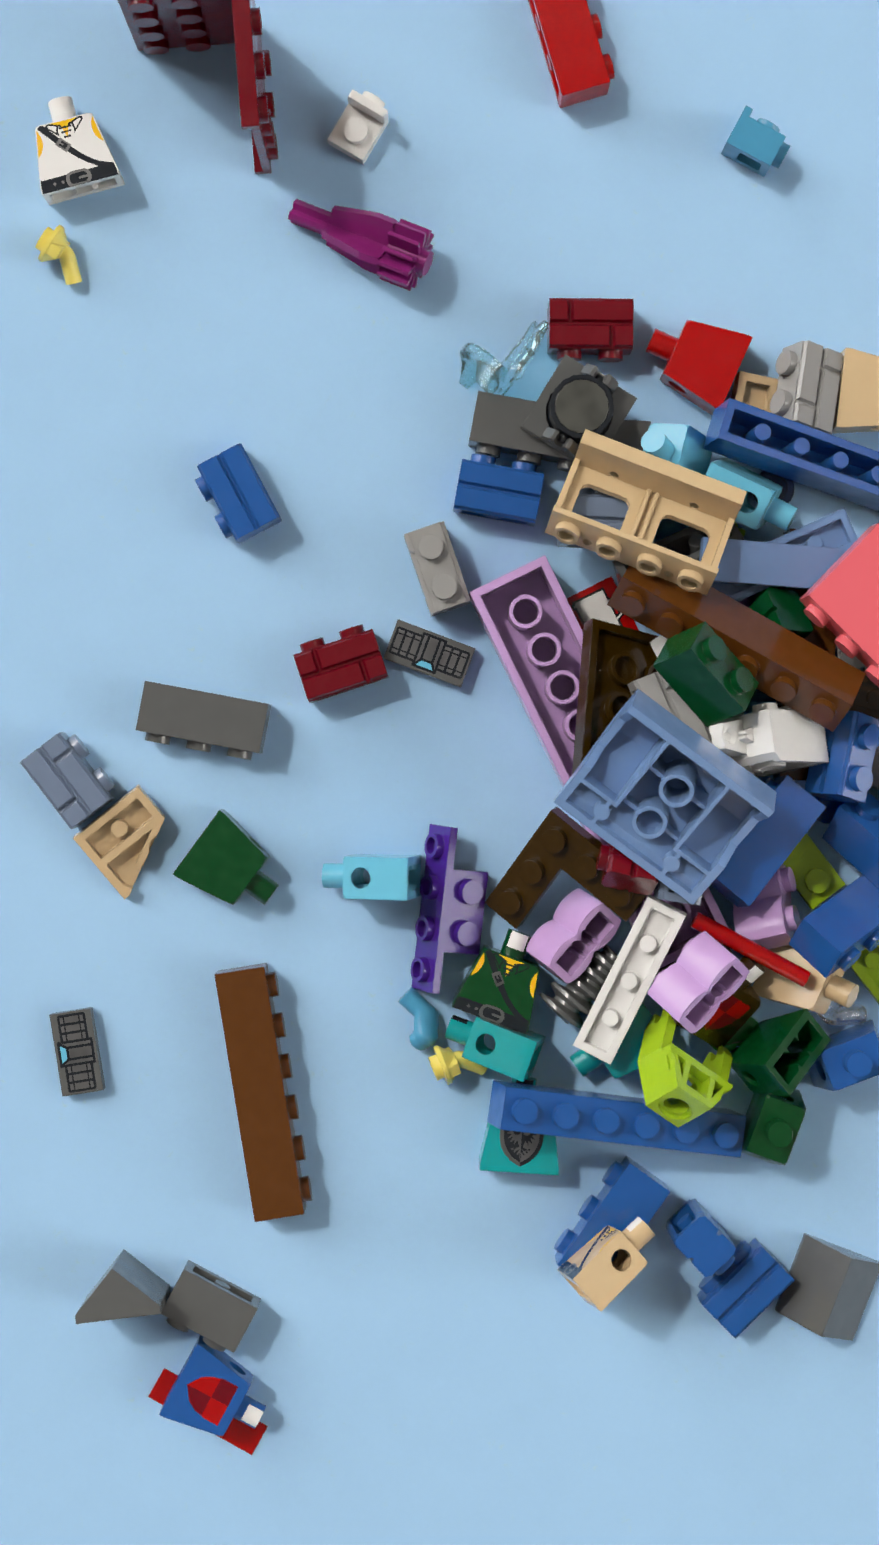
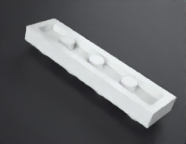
[573,895,687,1065]

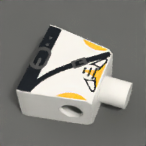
[35,96,125,205]

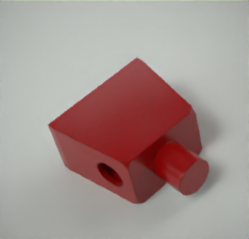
[645,320,753,415]

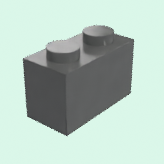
[161,1260,261,1353]

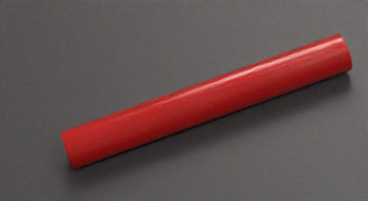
[690,912,811,987]

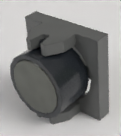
[521,354,637,461]

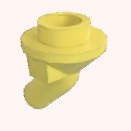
[35,225,82,285]
[428,1045,487,1085]

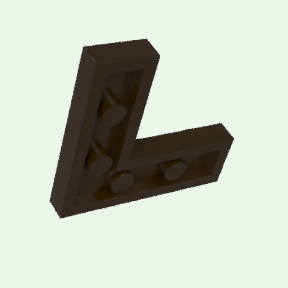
[485,807,647,929]

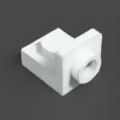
[327,90,389,165]

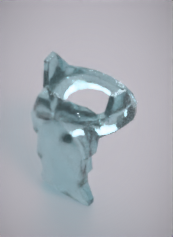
[459,320,549,395]

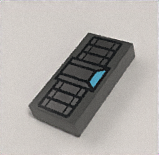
[384,619,475,687]
[49,1007,105,1097]

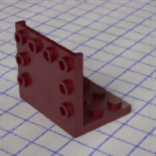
[118,0,278,174]

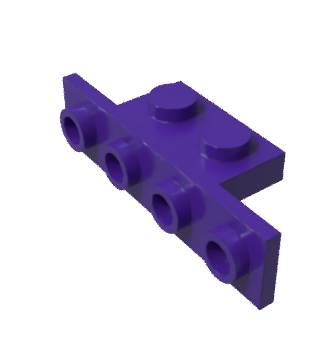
[410,824,488,994]

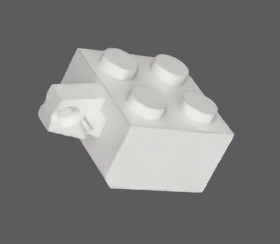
[709,703,829,777]

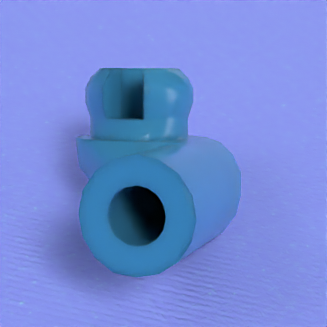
[398,987,439,1051]

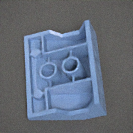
[554,689,777,905]

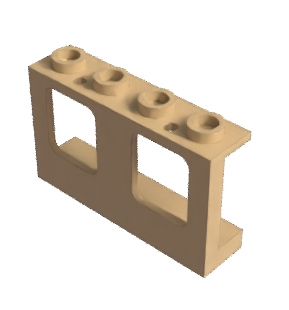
[545,429,747,596]

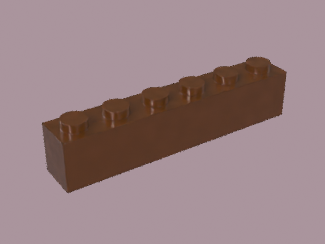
[607,566,866,732]
[215,963,312,1222]

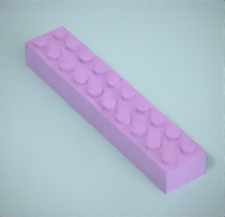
[469,555,728,969]

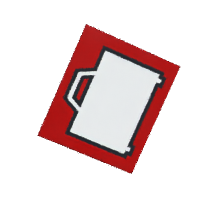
[567,576,639,631]

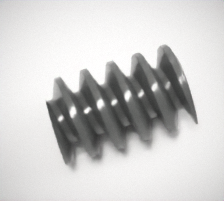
[539,944,618,1028]

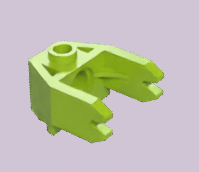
[637,1009,733,1128]

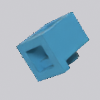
[721,105,790,177]

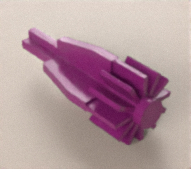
[288,199,434,291]

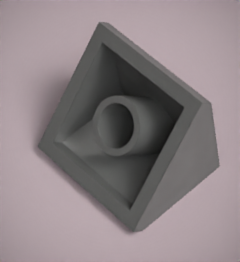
[775,1233,879,1341]
[75,1250,171,1324]

